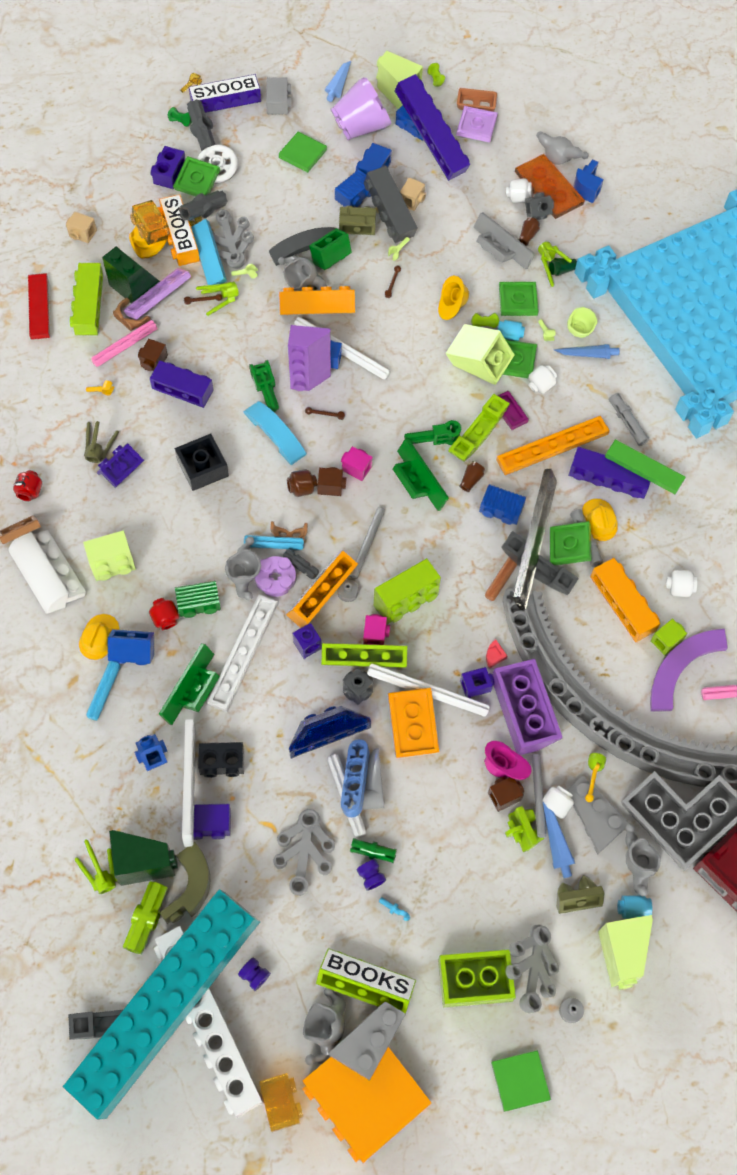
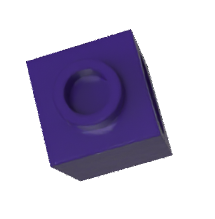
[292,623,322,659]

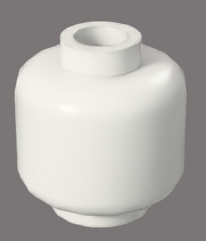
[506,178,533,203]
[528,365,557,394]
[666,570,697,597]
[543,785,574,819]

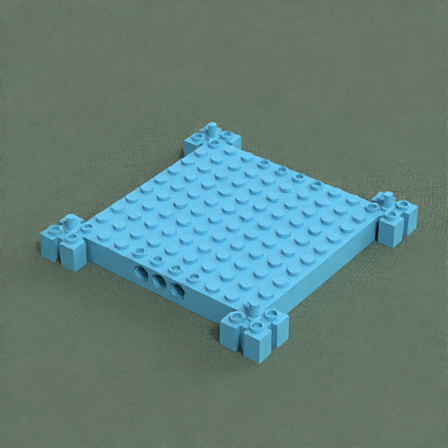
[574,189,737,439]

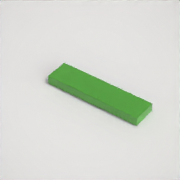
[605,439,686,495]

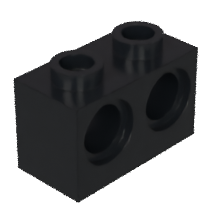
[198,742,244,778]

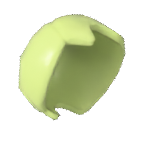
[567,307,597,338]

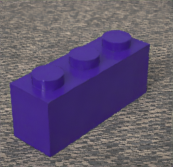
[150,361,214,408]

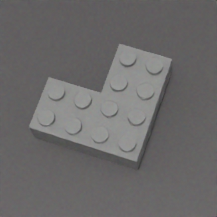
[621,771,737,871]

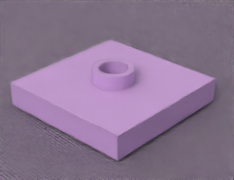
[456,106,498,142]

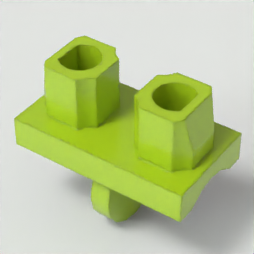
[505,806,544,852]

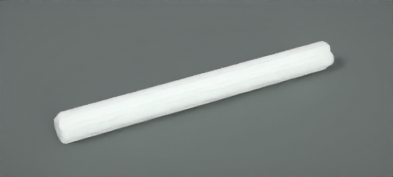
[294,317,390,379]
[367,664,490,716]

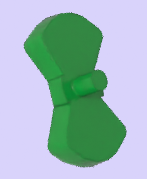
[167,107,192,127]

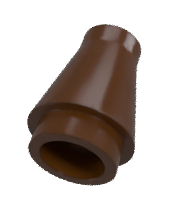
[518,217,540,246]
[459,461,485,492]

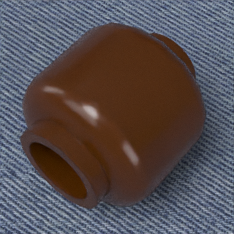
[287,469,317,497]

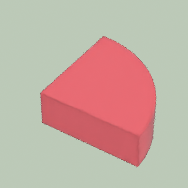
[486,640,508,669]

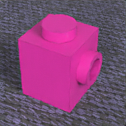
[341,446,373,481]
[363,614,390,645]

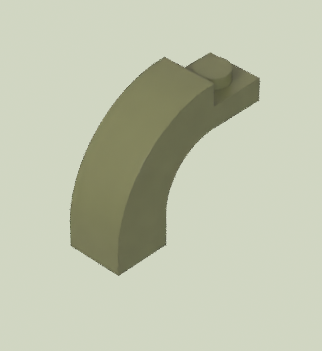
[160,842,210,924]

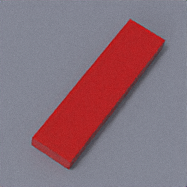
[28,273,50,340]

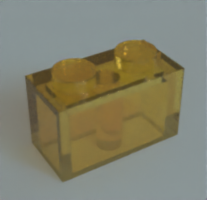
[130,200,169,245]
[259,1073,303,1133]

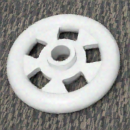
[197,145,238,183]

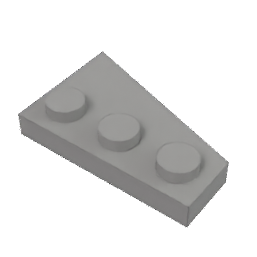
[567,776,630,855]
[328,1002,406,1081]

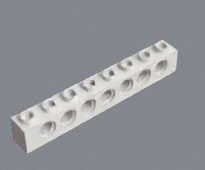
[153,926,263,1118]

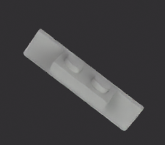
[474,212,535,269]

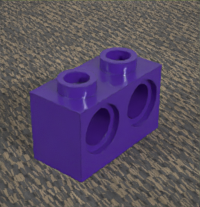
[150,146,186,189]

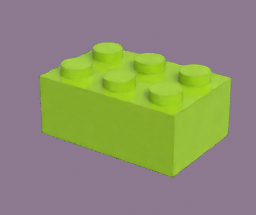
[373,558,441,624]
[438,950,516,1008]

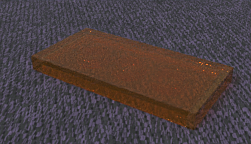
[515,154,585,219]

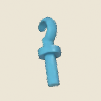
[379,897,410,921]

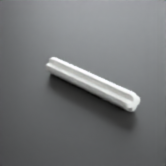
[328,754,366,838]

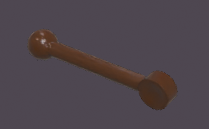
[385,265,401,298]
[184,294,222,305]
[305,407,345,420]

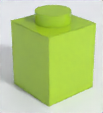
[651,618,687,656]

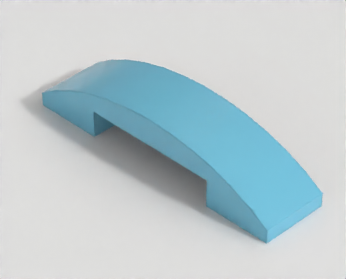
[244,401,306,465]

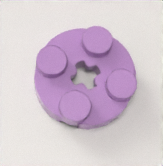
[255,556,296,597]

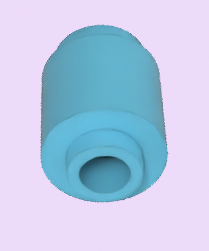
[498,320,525,341]
[617,896,652,919]

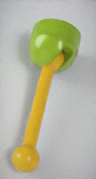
[585,753,606,802]

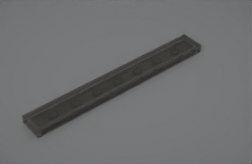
[512,469,557,610]

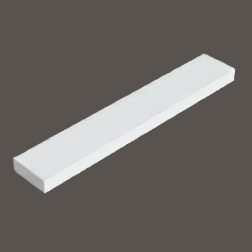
[207,594,278,712]
[182,719,196,847]

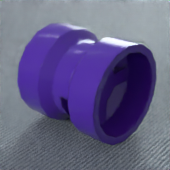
[356,859,386,891]
[238,957,271,991]

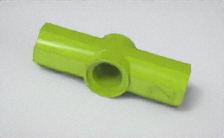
[123,881,168,955]

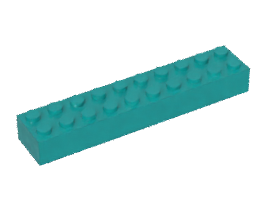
[62,889,260,1120]

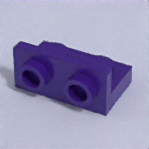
[97,443,144,488]

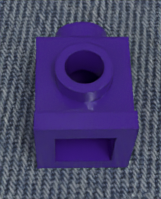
[460,667,494,698]

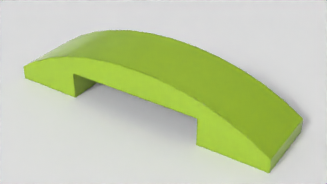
[448,394,510,462]

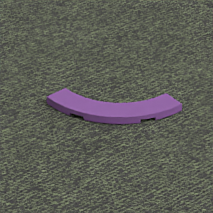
[650,629,728,712]

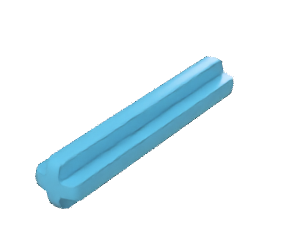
[244,535,304,550]
[86,661,120,721]

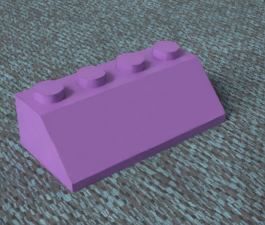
[288,325,331,391]
[492,659,563,755]

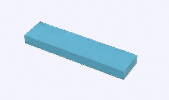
[191,219,227,285]

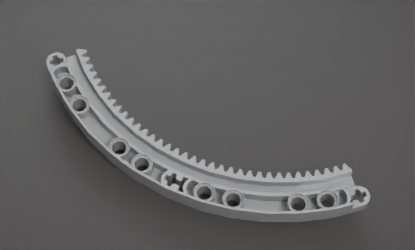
[502,588,737,790]

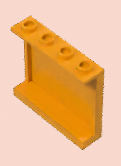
[302,1047,431,1163]

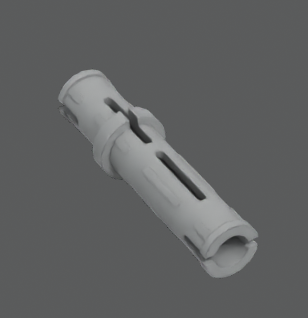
[609,393,649,446]
[570,509,603,567]

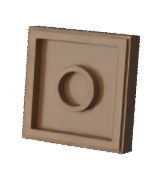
[0,515,41,544]

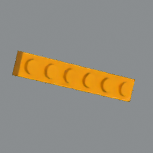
[496,416,610,475]

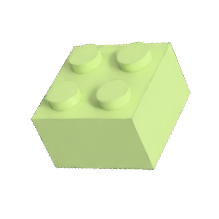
[83,530,136,581]

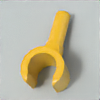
[86,380,115,396]

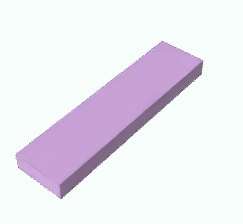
[124,268,191,320]

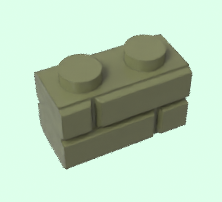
[339,206,376,235]

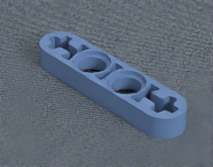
[341,739,370,818]

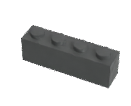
[364,166,418,243]

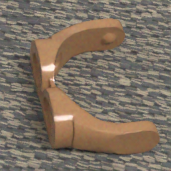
[113,298,151,331]
[271,521,308,539]

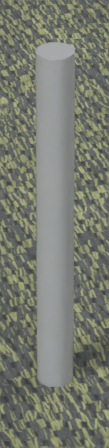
[350,507,385,579]
[532,754,546,838]

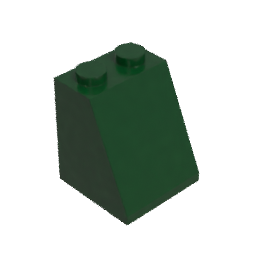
[102,246,160,304]
[109,830,178,886]

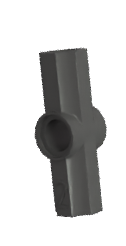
[187,99,216,151]
[179,190,228,221]

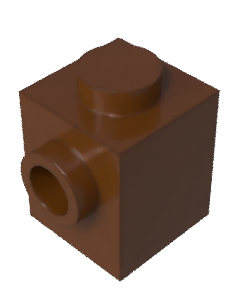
[138,338,168,371]
[317,467,347,496]
[488,776,524,812]

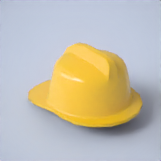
[438,275,469,320]
[582,499,618,541]
[79,614,119,660]

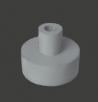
[338,580,358,602]
[559,998,584,1023]

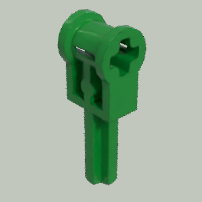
[249,360,279,412]
[404,420,461,446]

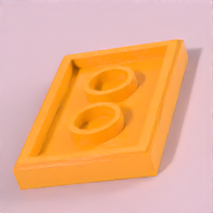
[388,688,439,758]

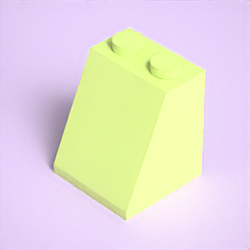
[376,51,423,109]
[445,324,515,385]
[598,915,653,990]

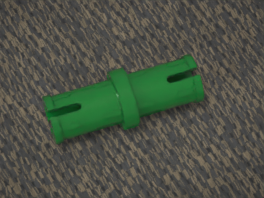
[350,838,397,863]

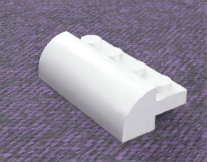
[8,530,86,614]

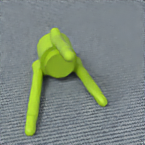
[538,242,572,287]
[196,282,239,316]
[75,839,117,894]

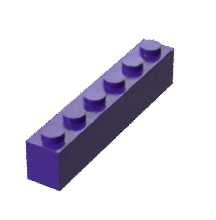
[395,74,470,181]

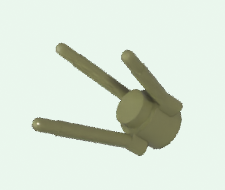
[84,421,119,463]

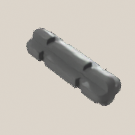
[283,549,319,579]

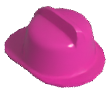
[484,741,532,780]

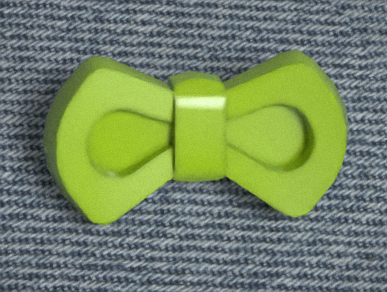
[427,63,445,87]
[471,313,500,328]

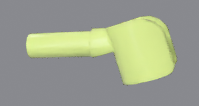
[388,237,410,261]
[231,264,258,279]
[538,319,556,341]

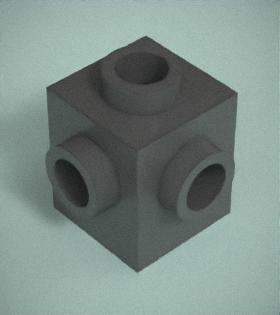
[525,192,554,220]
[343,668,373,705]

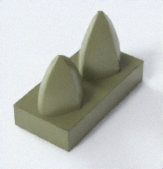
[556,875,604,914]

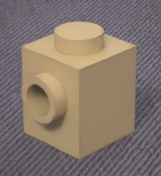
[400,178,426,211]
[66,211,97,243]

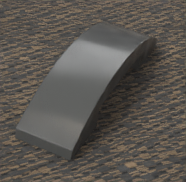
[269,227,336,266]
[501,531,579,595]
[68,1010,123,1040]

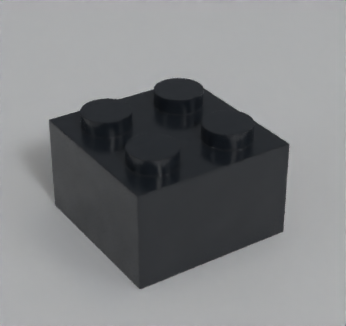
[174,433,229,491]

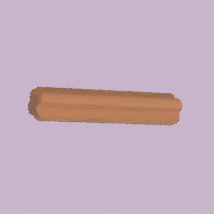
[485,557,517,601]

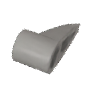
[362,748,384,810]

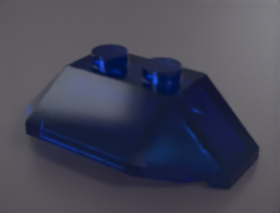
[289,706,371,758]

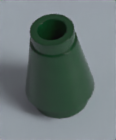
[549,258,577,276]

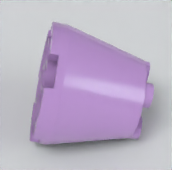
[330,77,391,140]

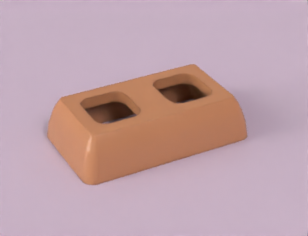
[457,88,497,112]

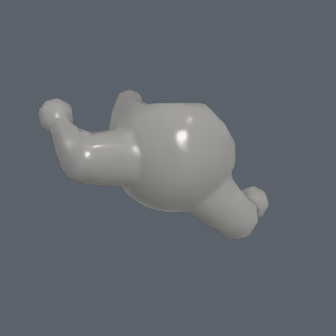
[536,131,589,165]
[278,255,326,291]
[225,537,261,600]
[625,824,661,897]
[303,988,346,1066]

